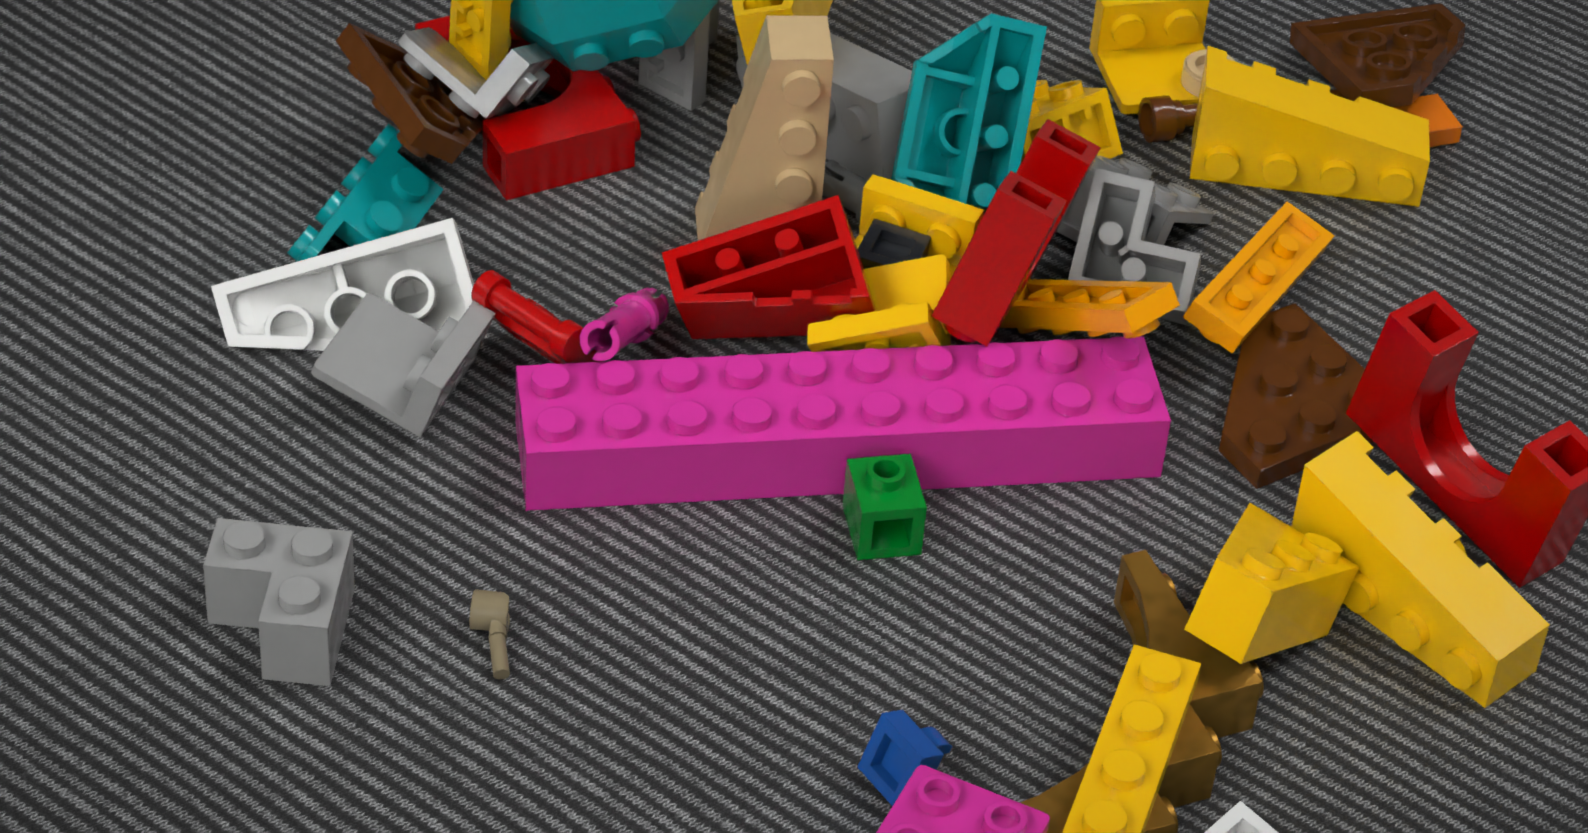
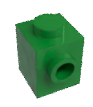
[842,454,927,560]

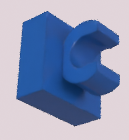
[857,710,953,806]

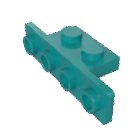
[287,123,444,262]

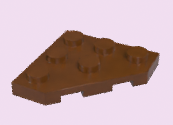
[1290,3,1466,107]
[336,23,492,164]
[1219,303,1374,489]

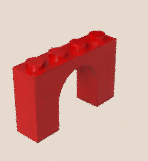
[415,16,641,201]
[931,119,1101,346]
[1346,290,1588,588]

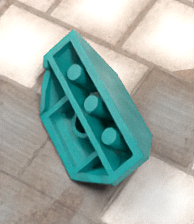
[510,0,719,71]
[891,13,1047,216]

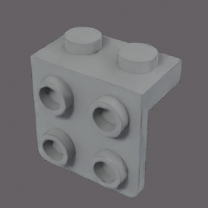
[398,27,554,119]

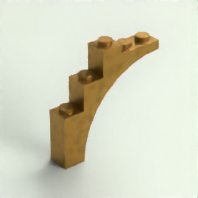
[1019,550,1264,833]

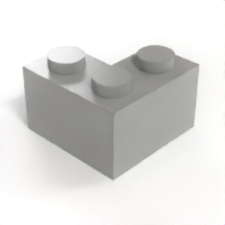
[1068,168,1201,325]
[203,518,355,686]

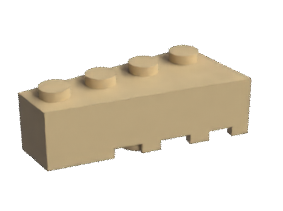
[695,15,834,240]

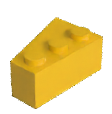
[1184,503,1360,664]

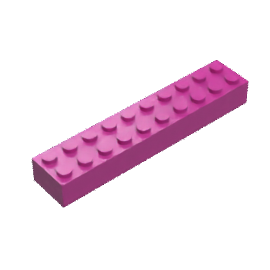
[515,336,1171,511]

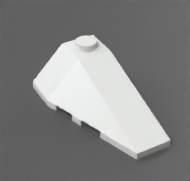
[211,218,487,351]

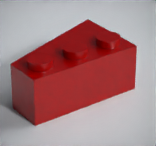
[661,195,876,339]

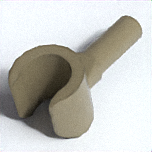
[469,589,510,679]

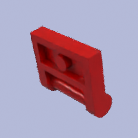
[471,270,603,364]

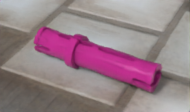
[580,288,669,361]

